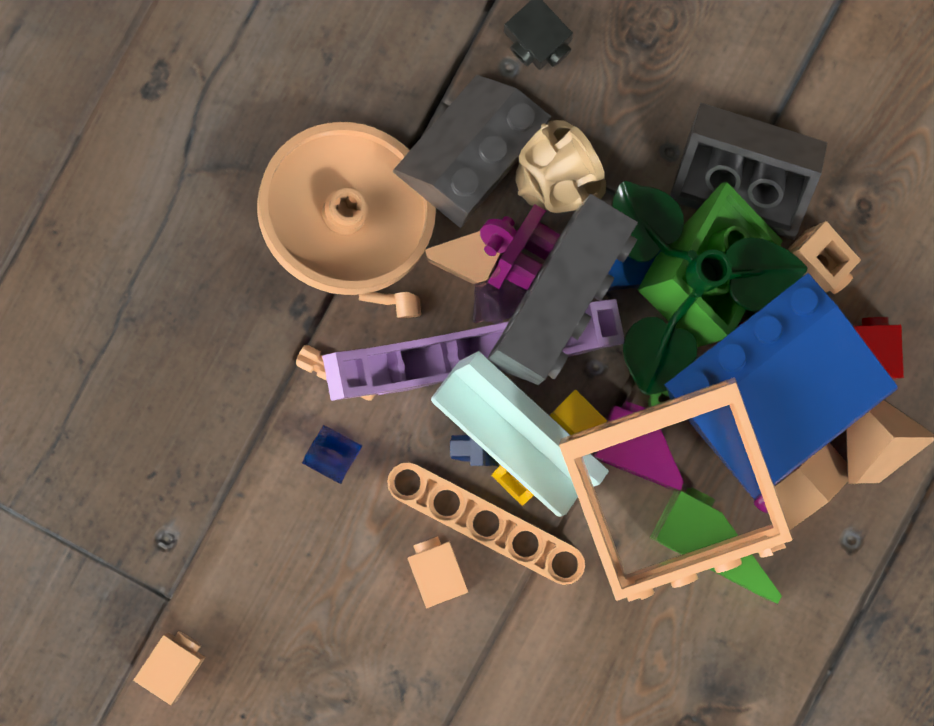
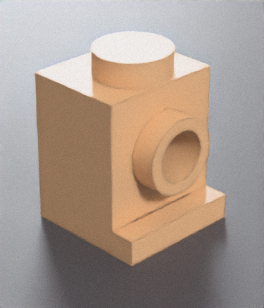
[787,221,861,294]

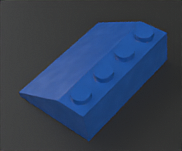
[665,273,898,501]

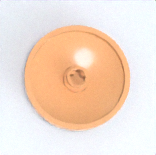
[257,122,436,295]

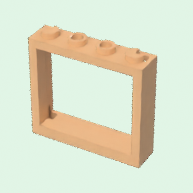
[559,377,792,602]

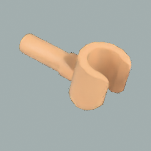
[359,292,421,318]

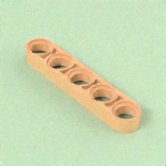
[387,463,585,585]

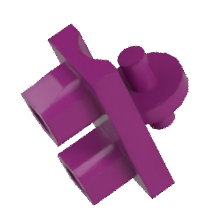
[480,204,560,290]

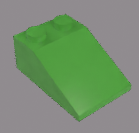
[637,182,783,347]
[650,487,782,604]

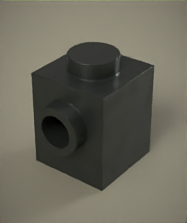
[504,0,573,71]

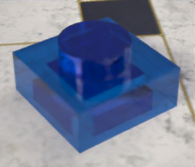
[302,425,362,484]

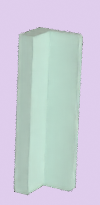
[431,351,609,517]

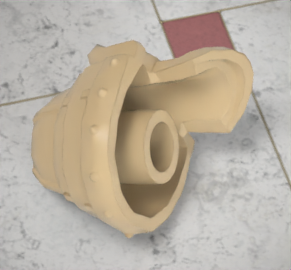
[515,120,606,213]

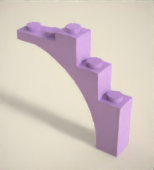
[322,299,624,401]

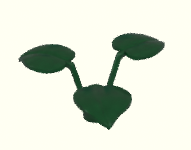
[611,181,808,395]

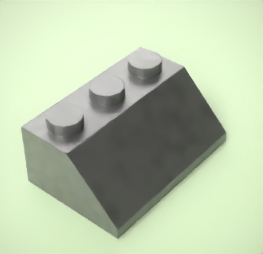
[393,75,551,228]
[670,103,828,240]

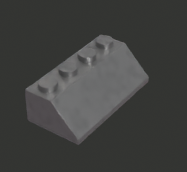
[487,194,638,385]

